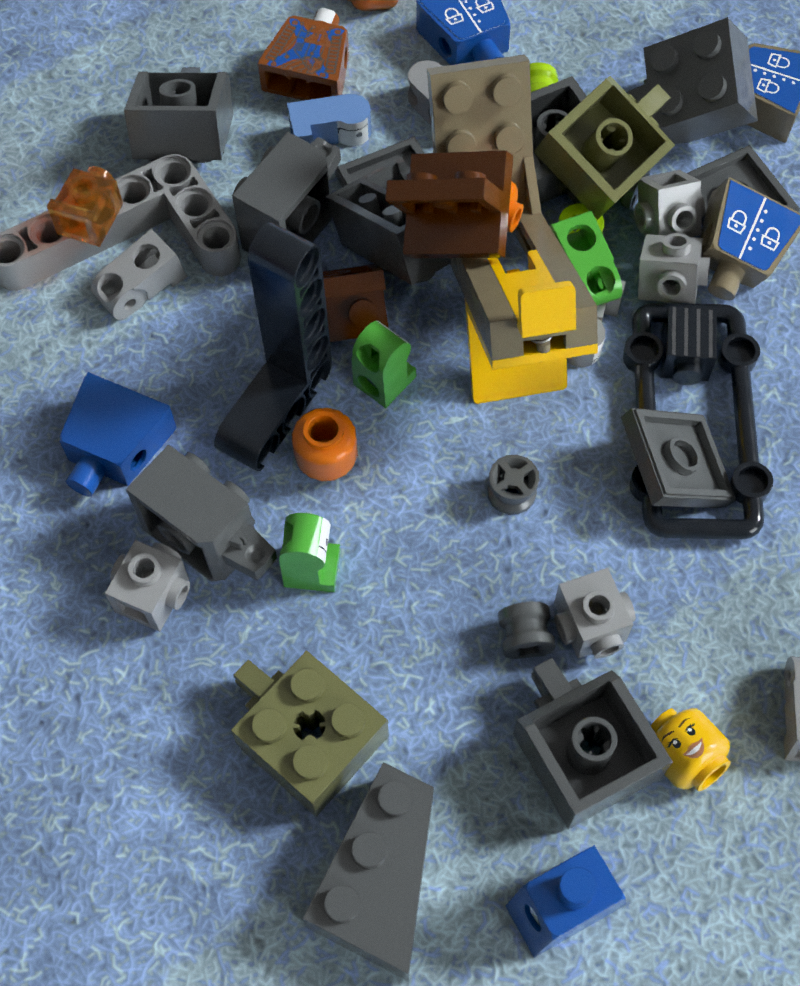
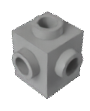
[634,170,705,237]
[638,233,710,304]
[105,540,190,632]
[554,568,636,658]

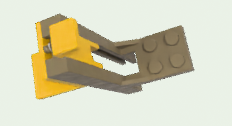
[427,54,598,404]

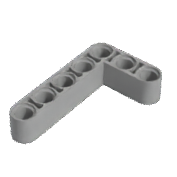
[0,154,241,291]

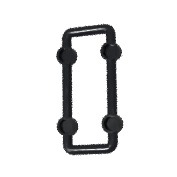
[623,303,773,540]

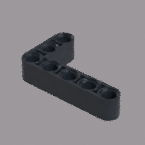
[214,222,332,471]

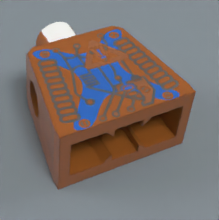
[258,8,349,100]

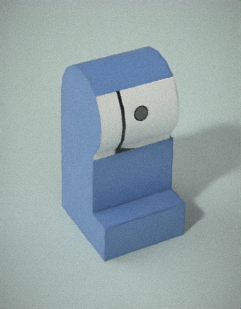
[287,94,371,146]

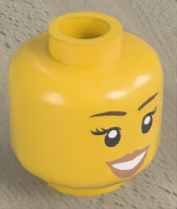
[651,708,731,792]

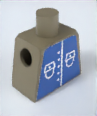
[746,43,800,143]
[700,177,800,300]

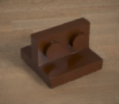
[386,150,513,258]
[323,264,389,342]

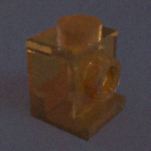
[47,166,123,247]

